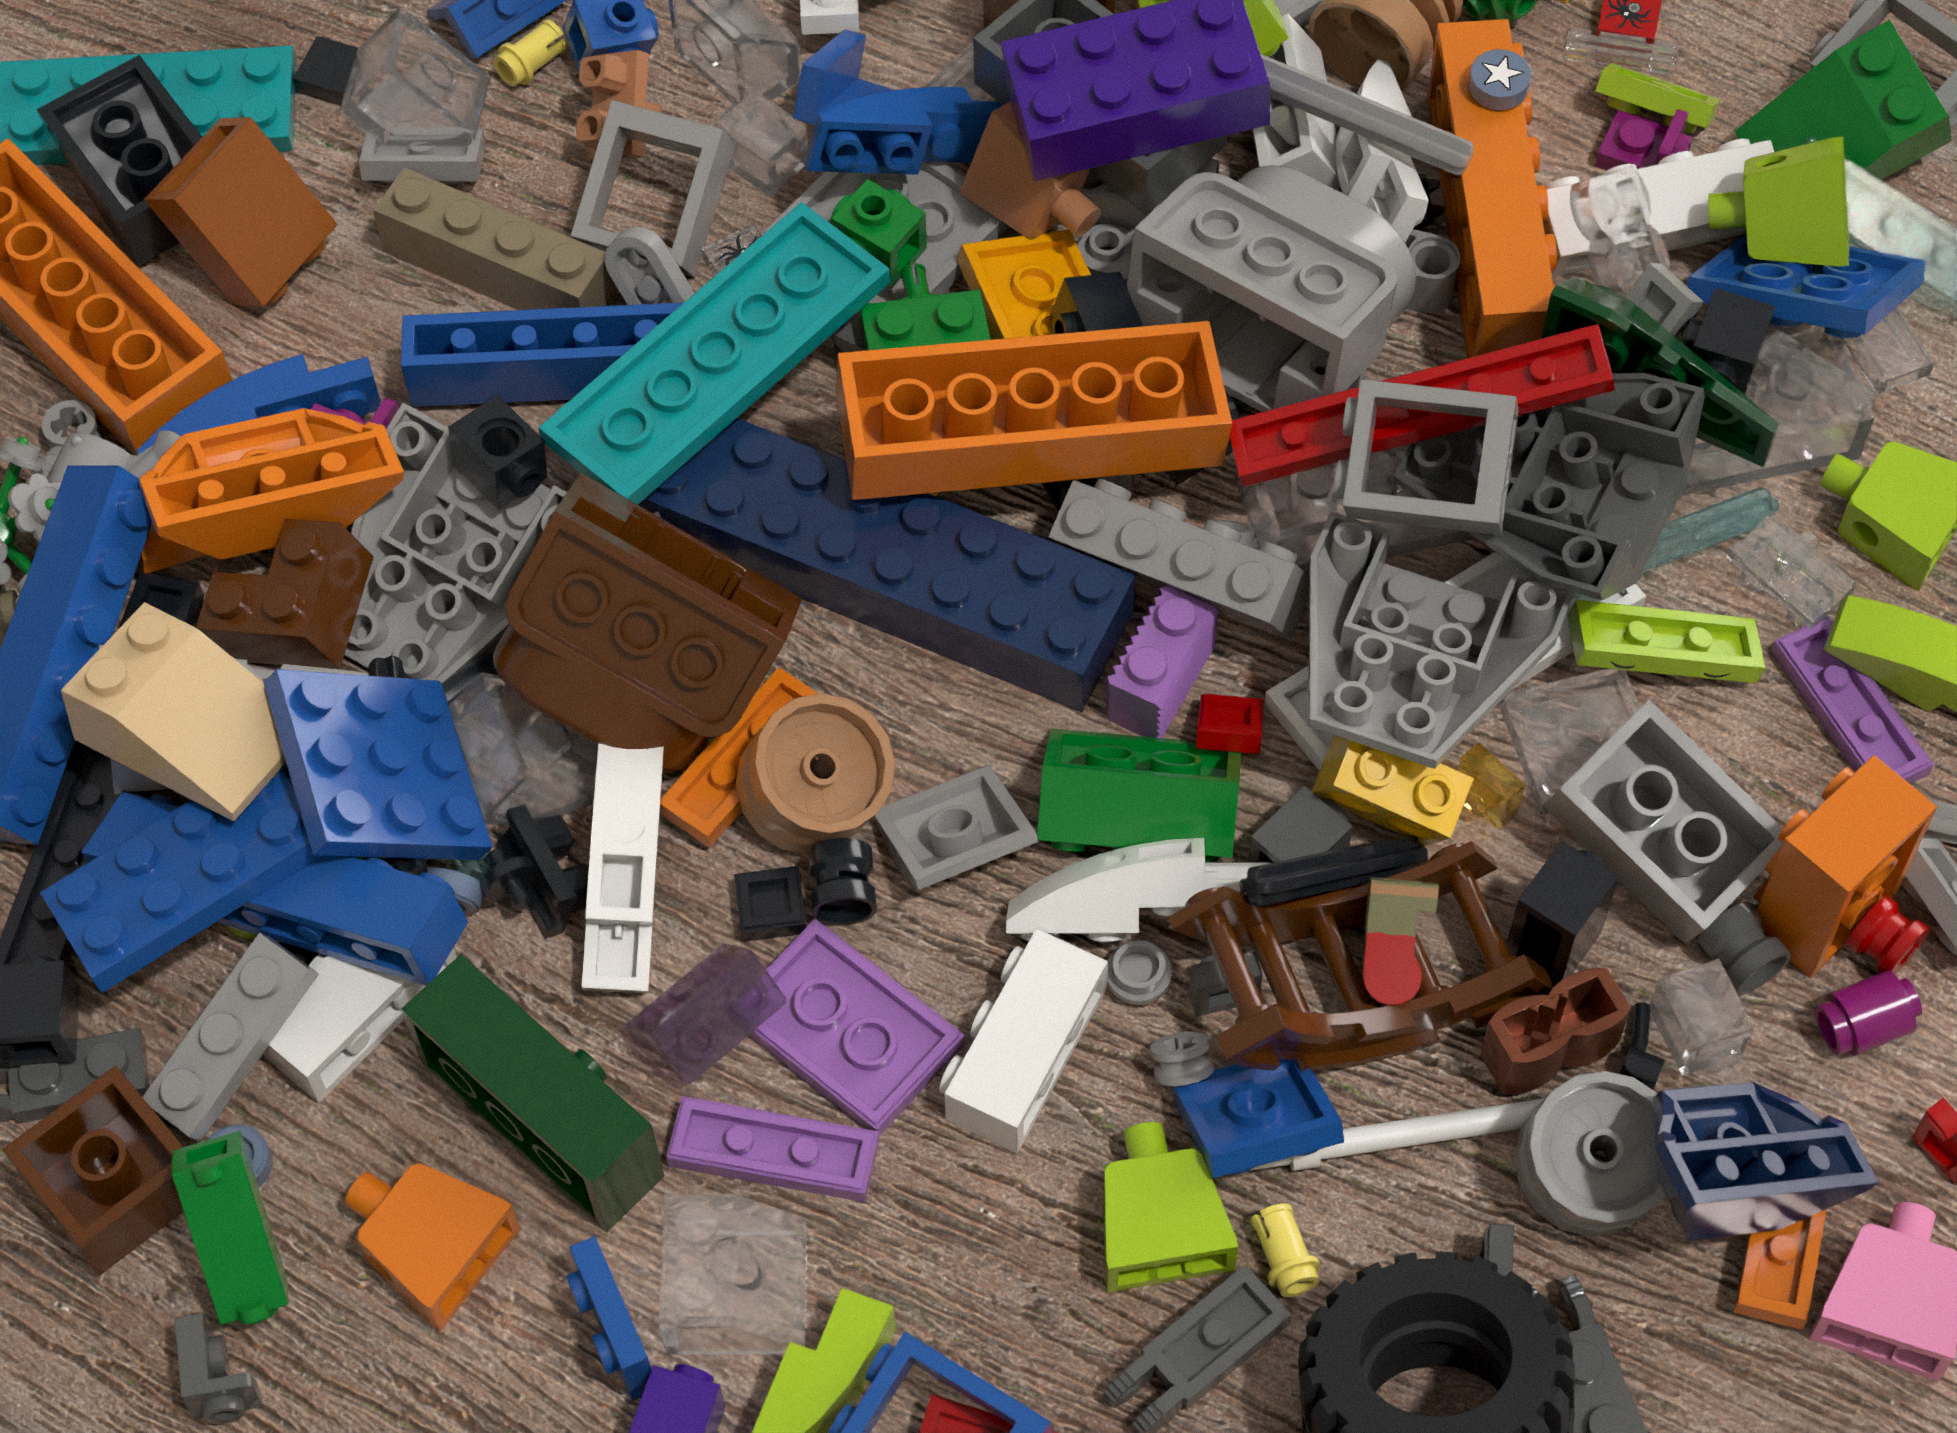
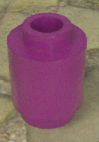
[1815,970,1922,1056]

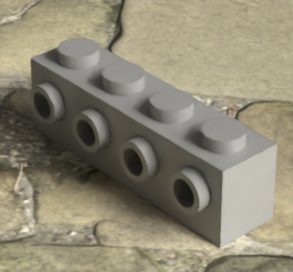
[1048,479,1309,639]

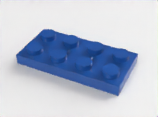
[40,768,323,993]

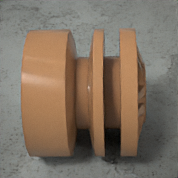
[1309,0,1463,92]

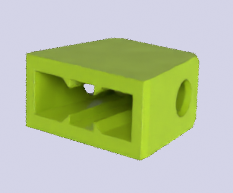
[1708,137,1849,267]
[1820,441,1957,591]
[1104,1122,1238,1293]

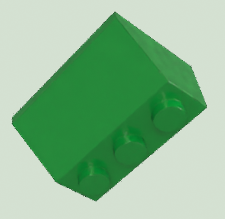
[1037,728,1241,863]

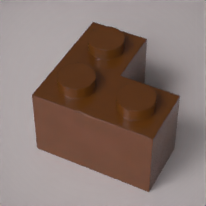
[196,519,374,669]

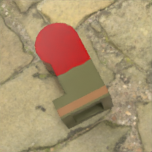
[1361,877,1439,1005]

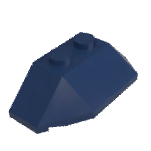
[1653,1082,1879,1241]

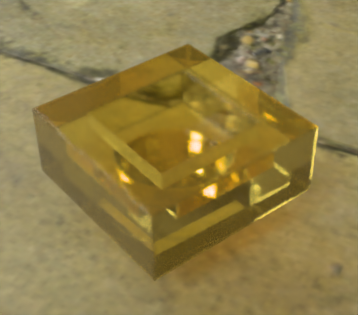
[1458,742,1526,829]

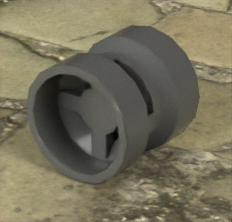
[1697,902,1792,995]

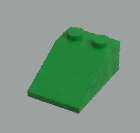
[1735,19,1952,199]

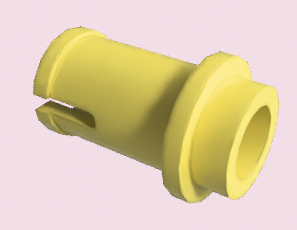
[493,19,568,87]
[1250,1203,1321,1297]

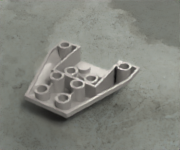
[344,402,567,683]
[1308,512,1574,769]

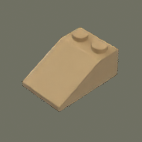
[61,602,286,821]

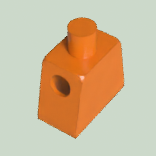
[345,1163,520,1332]

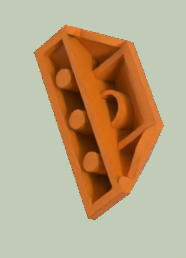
[139,408,404,560]

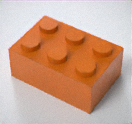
[1754,755,1938,979]

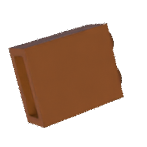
[144,117,338,306]

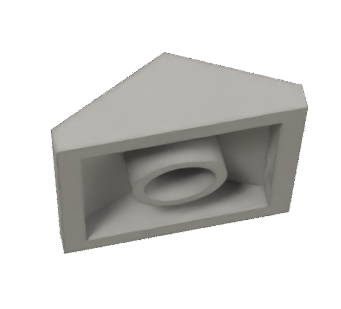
[874,765,1039,890]

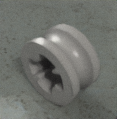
[42,399,102,449]
[1149,1032,1215,1086]

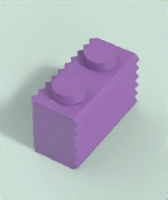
[1106,586,1219,738]

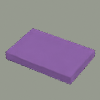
[727,918,965,1136]

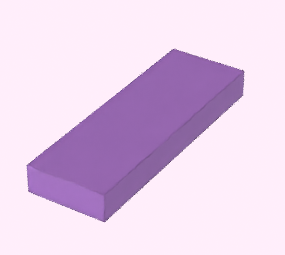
[1771,616,1934,784]
[666,1096,880,1203]

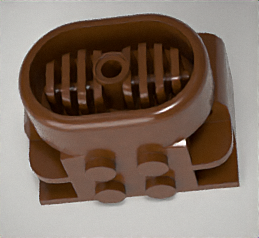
[493,473,802,773]

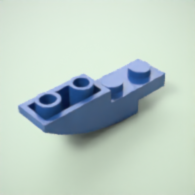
[805,87,1003,175]
[136,354,381,455]

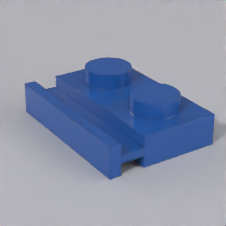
[565,1236,652,1402]

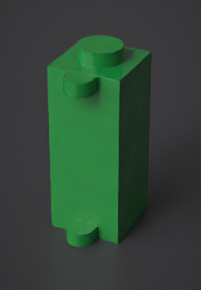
[172,1131,288,1325]

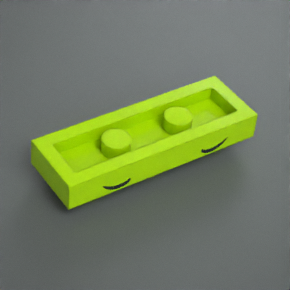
[1567,600,1766,683]

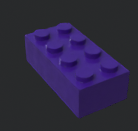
[1001,0,1270,182]

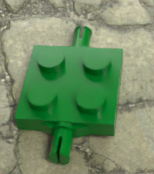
[860,263,991,351]

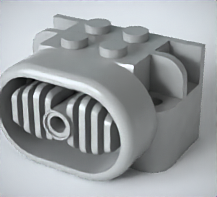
[1127,165,1416,412]

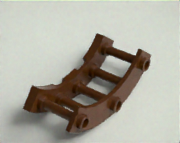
[1167,841,1554,1071]

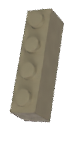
[373,167,616,310]

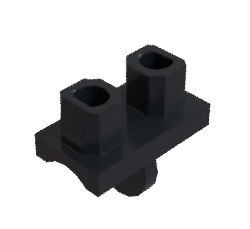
[481,805,589,938]

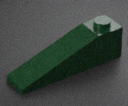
[1541,276,1779,467]

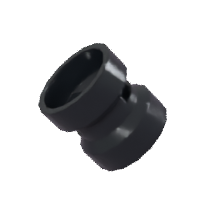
[808,838,877,926]

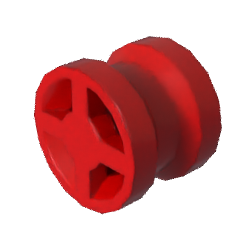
[1845,895,1930,974]

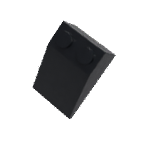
[36,55,202,266]

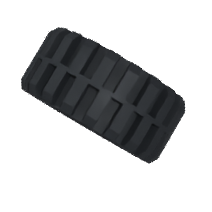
[1298,1251,1575,1433]

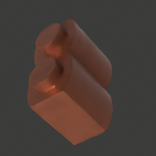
[1480,968,1631,1094]

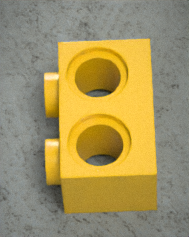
[1311,735,1474,846]

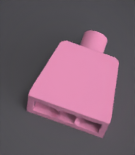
[1809,1202,1957,1381]

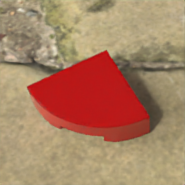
[1912,1097,1957,1184]

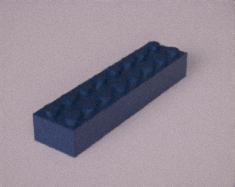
[638,418,1135,712]

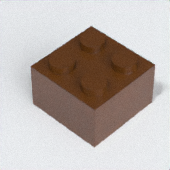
[2,1065,184,1276]

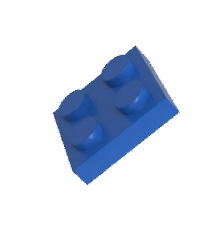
[1172,1059,1344,1178]

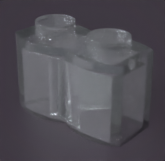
[1570,165,1670,297]

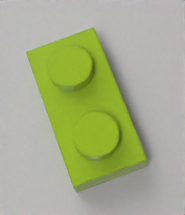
[1595,63,1721,133]

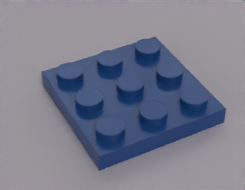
[1688,233,1926,338]
[263,669,493,860]

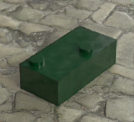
[401,954,665,1232]

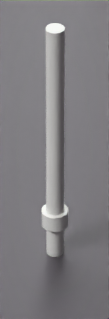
[1249,1098,1545,1171]

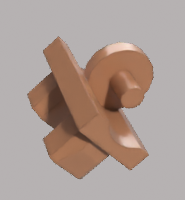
[576,50,662,160]

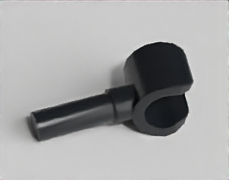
[1620,1002,1665,1090]

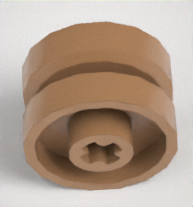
[735,693,896,854]

